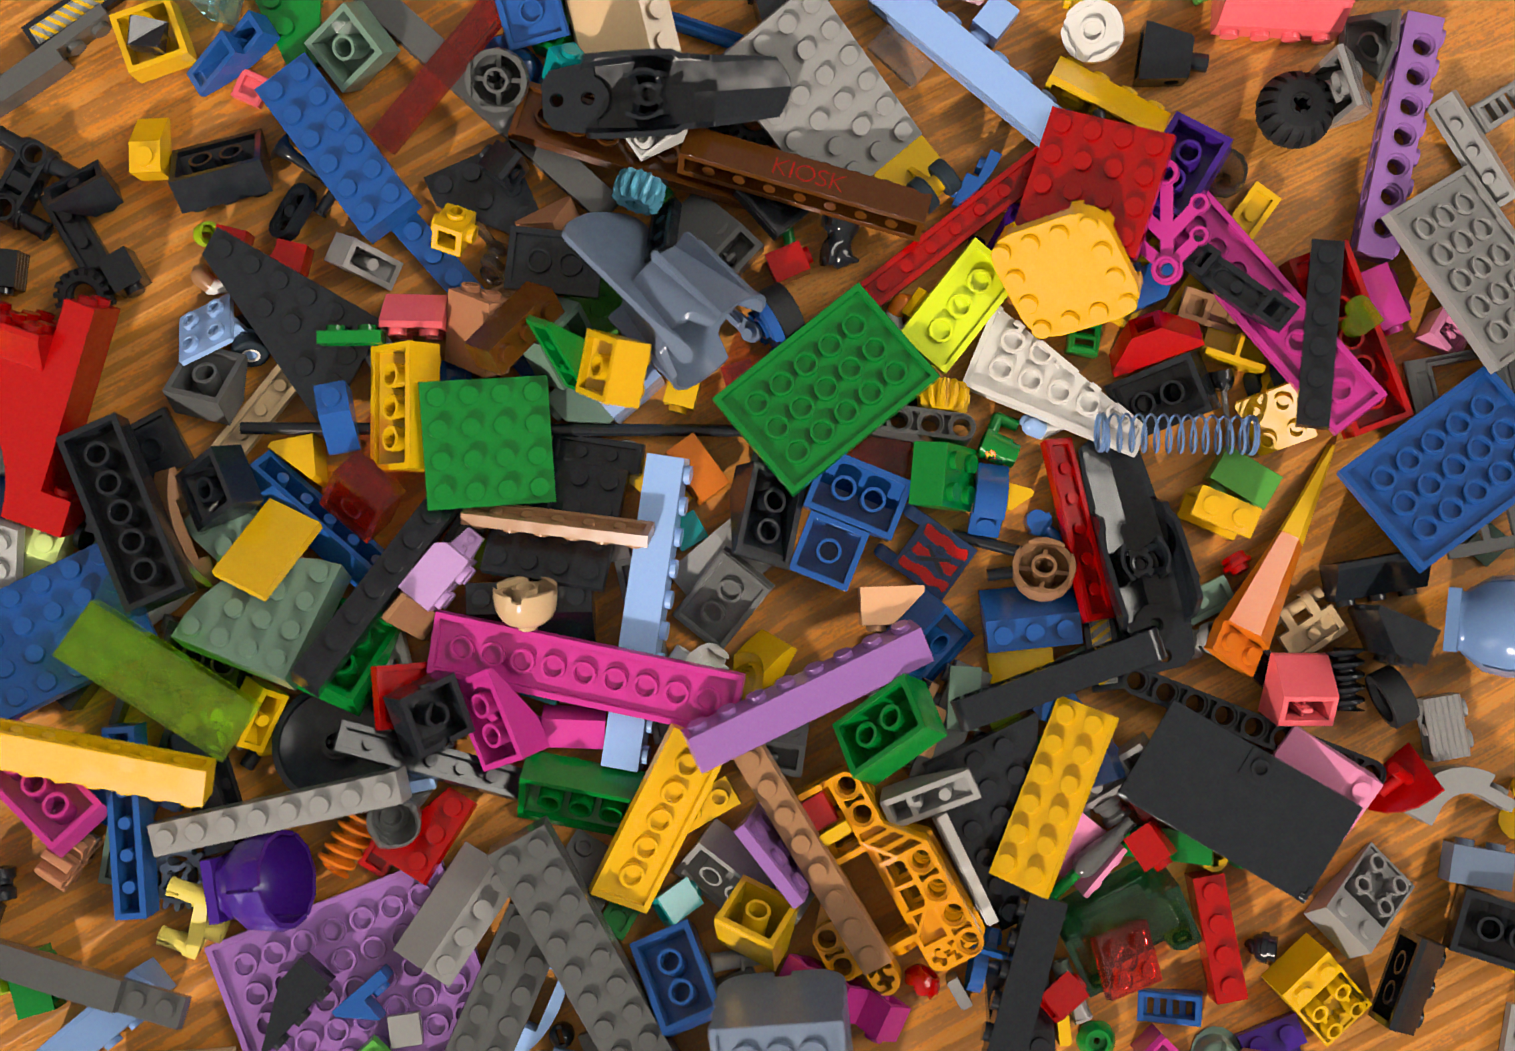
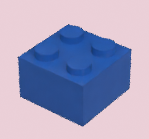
[789,510,870,592]

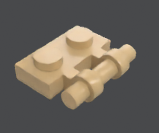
[1276,586,1349,653]

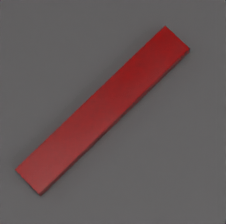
[1040,437,1115,624]

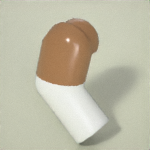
[190,264,228,295]

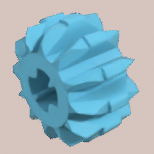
[612,167,667,216]

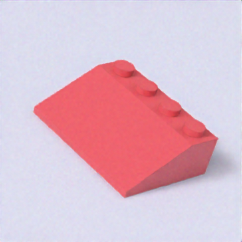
[1210,0,1355,45]

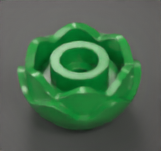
[1076,1020,1116,1051]

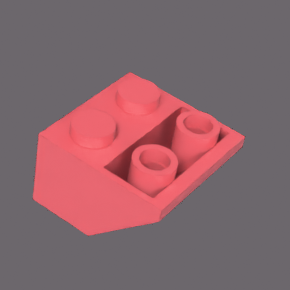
[378,294,448,342]
[1258,653,1339,726]

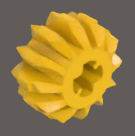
[916,377,970,413]

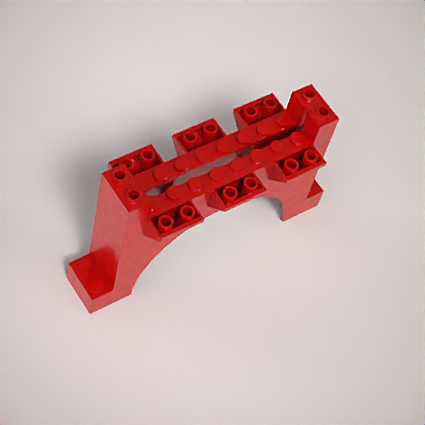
[0,294,121,538]

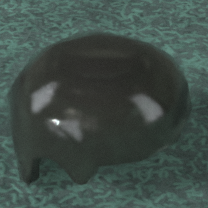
[1208,148,1248,199]

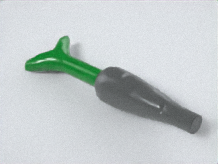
[1050,816,1136,899]

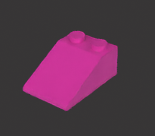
[457,667,550,772]

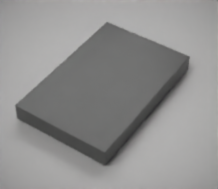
[672,546,775,649]

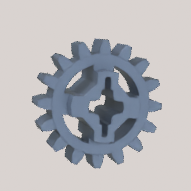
[156,848,206,911]

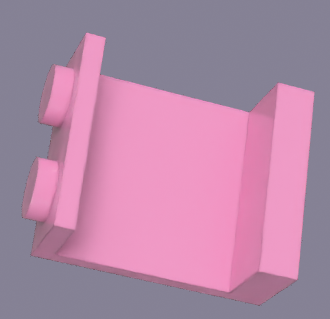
[1059,812,1128,899]

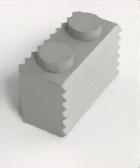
[1416,692,1474,762]

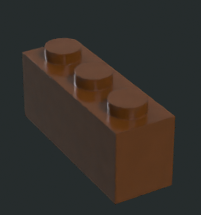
[464,281,565,375]

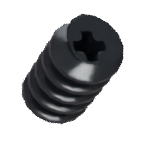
[1325,647,1365,712]

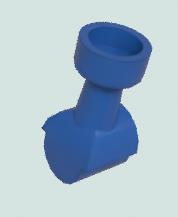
[1023,509,1063,543]

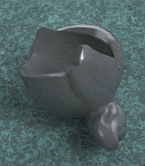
[366,790,433,850]

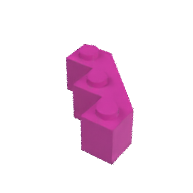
[778,953,911,1044]

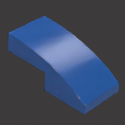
[951,149,1002,209]

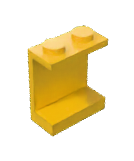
[1175,484,1263,541]

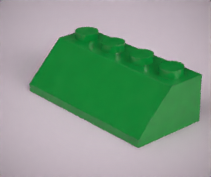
[517,751,646,836]

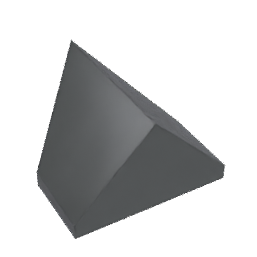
[1338,9,1402,84]

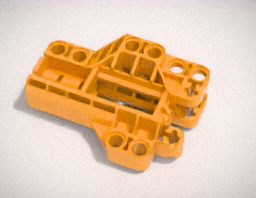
[794,763,985,996]

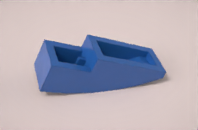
[186,10,281,97]

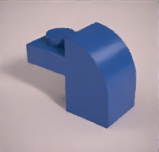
[967,462,1009,538]

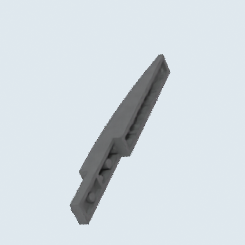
[0,3,112,118]
[0,938,192,1030]

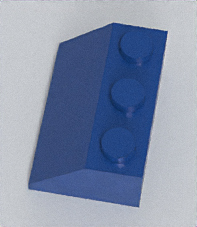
[802,455,911,542]
[978,585,1083,653]
[886,588,975,681]

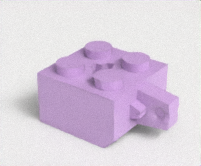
[398,527,484,611]

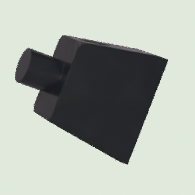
[1132,20,1209,87]

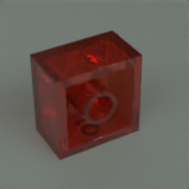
[319,450,406,544]

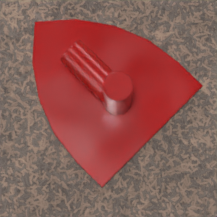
[1368,742,1445,814]

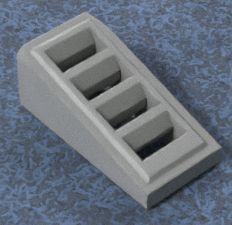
[1468,80,1515,134]

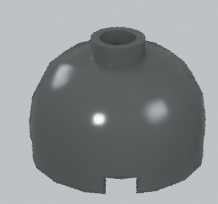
[464,47,530,113]

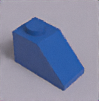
[313,380,361,456]

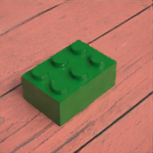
[832,673,948,785]

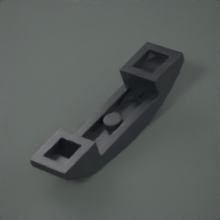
[1183,235,1300,333]

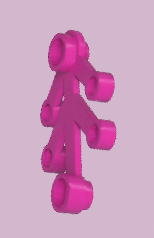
[1140,160,1211,285]

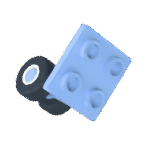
[179,293,270,367]

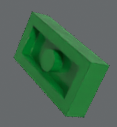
[316,324,386,346]

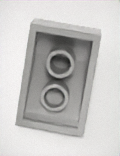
[1309,43,1373,130]
[672,518,771,596]

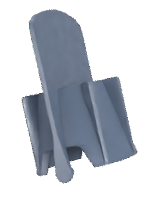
[562,212,766,390]

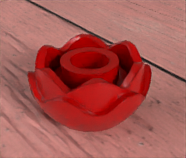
[904,963,940,1000]

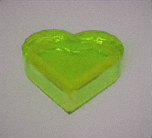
[1342,295,1384,338]

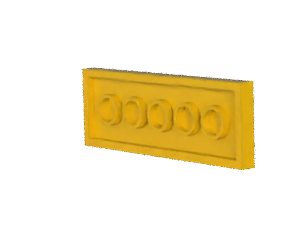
[989,697,1119,899]
[588,722,723,914]

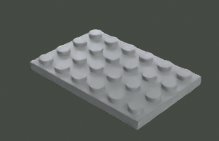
[721,0,922,176]
[1381,164,1515,375]

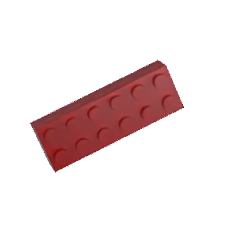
[1278,239,1414,440]

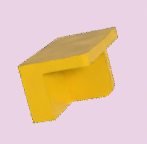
[1199,327,1266,375]

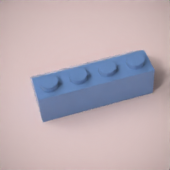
[36,957,177,1051]

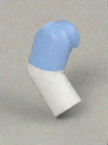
[1020,414,1064,440]

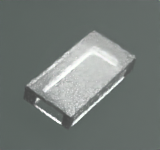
[867,24,933,90]

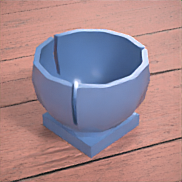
[1443,575,1515,678]

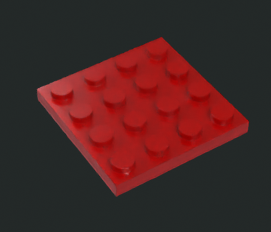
[1015,106,1176,261]

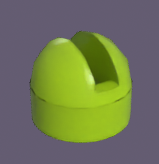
[193,221,216,247]

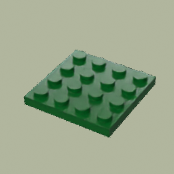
[418,375,556,511]

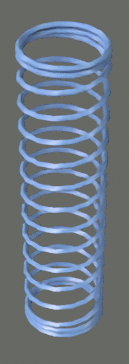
[1094,412,1261,456]

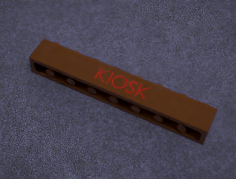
[677,128,933,242]

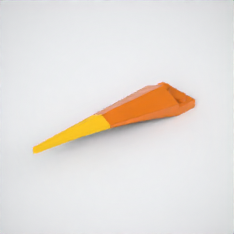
[1204,444,1336,678]

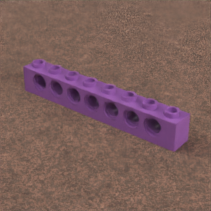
[1350,10,1446,264]

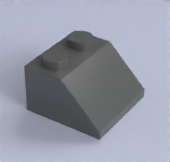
[162,349,248,426]

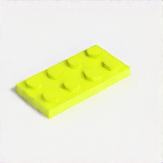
[900,237,1008,375]

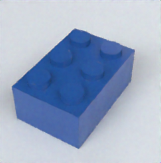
[629,919,718,1038]

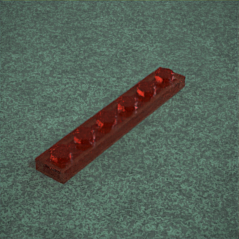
[369,0,502,155]

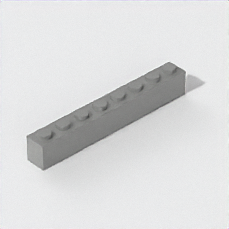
[147,766,412,857]

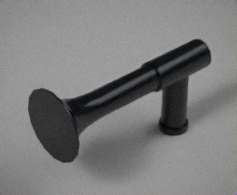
[270,133,336,218]

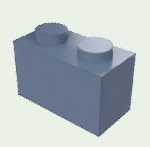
[1437,836,1515,892]

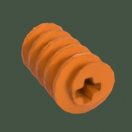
[317,812,371,879]

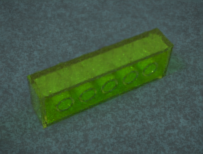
[52,598,263,762]

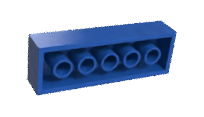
[255,52,422,244]

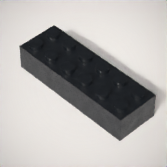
[55,412,198,616]

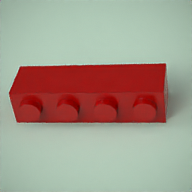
[1184,869,1249,1005]

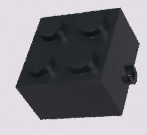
[383,670,476,759]

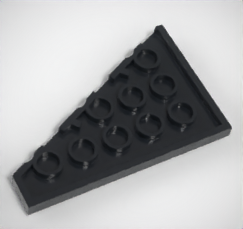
[202,227,382,422]
[923,710,1039,931]

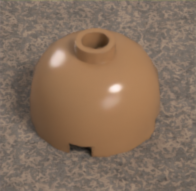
[1012,537,1076,602]

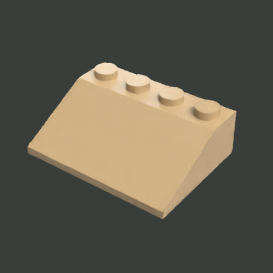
[564,0,682,53]

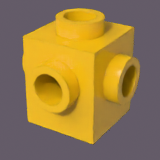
[431,202,479,257]

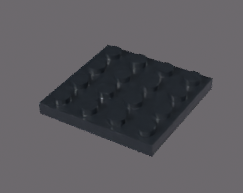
[480,459,630,593]

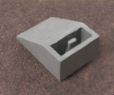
[1304,842,1415,959]

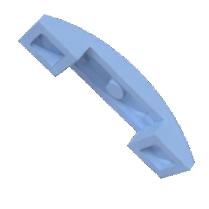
[514,967,566,1051]

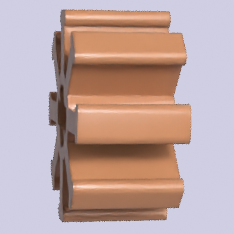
[34,832,103,892]

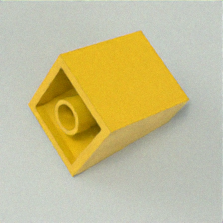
[714,874,800,971]

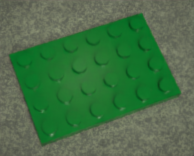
[712,282,940,497]

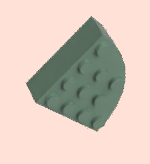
[171,558,352,691]

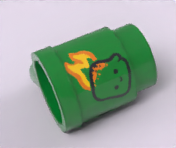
[976,412,1021,468]

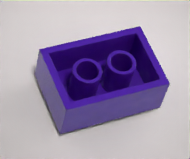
[1152,111,1233,232]

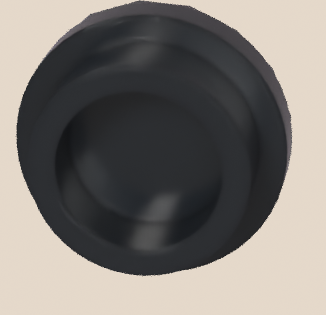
[1244,931,1278,964]

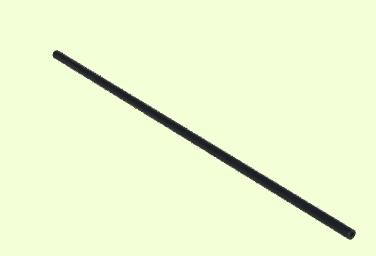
[240,422,742,437]

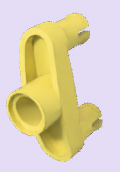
[156,876,231,960]

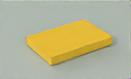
[212,498,323,602]

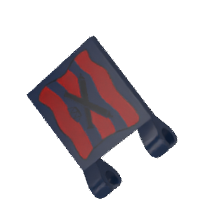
[874,503,978,601]

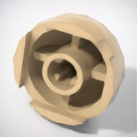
[493,576,558,632]

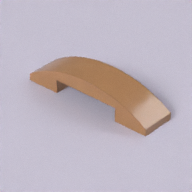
[1176,286,1251,340]
[154,467,219,589]

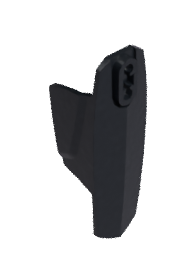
[541,48,792,139]
[1078,440,1203,674]

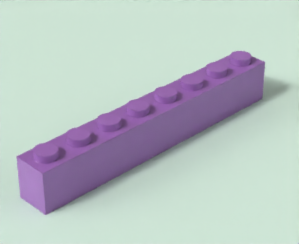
[681,619,934,774]

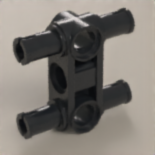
[0,126,80,241]

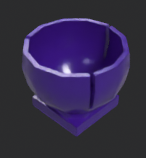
[199,830,316,932]

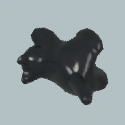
[819,214,861,269]

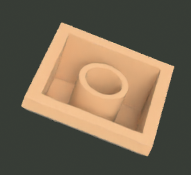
[857,585,925,632]

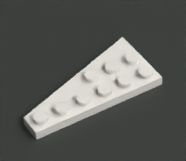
[963,306,1143,458]

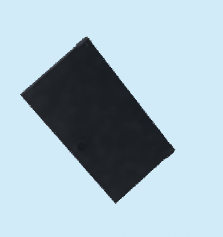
[1116,699,1363,904]

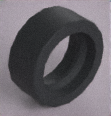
[758,282,805,339]
[1365,665,1420,729]

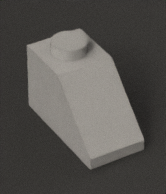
[324,232,404,291]

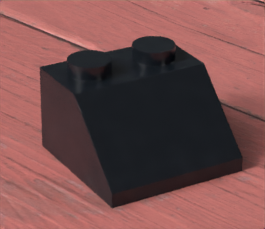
[175,444,264,532]

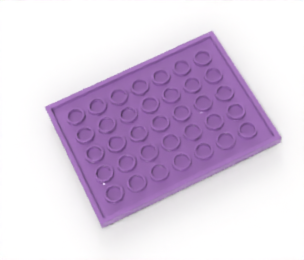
[204,860,482,1051]

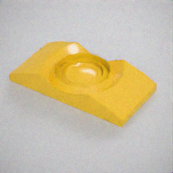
[732,629,798,760]

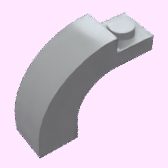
[1403,764,1515,826]

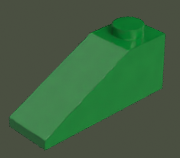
[525,315,585,390]

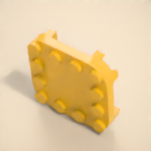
[991,200,1143,339]

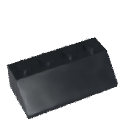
[465,582,596,642]

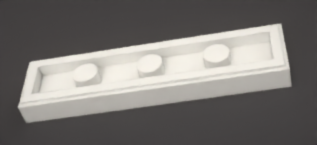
[931,811,999,926]

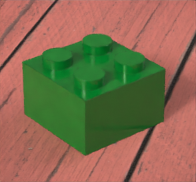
[908,441,978,512]

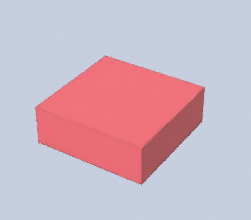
[231,69,269,110]

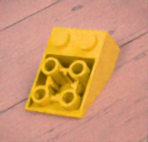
[1261,933,1372,1047]

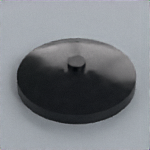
[272,692,396,790]

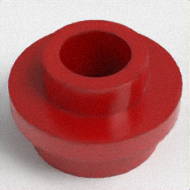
[1221,550,1252,577]

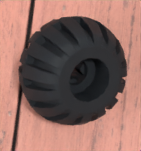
[1255,71,1335,149]

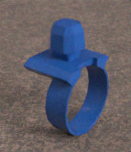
[964,926,1008,993]

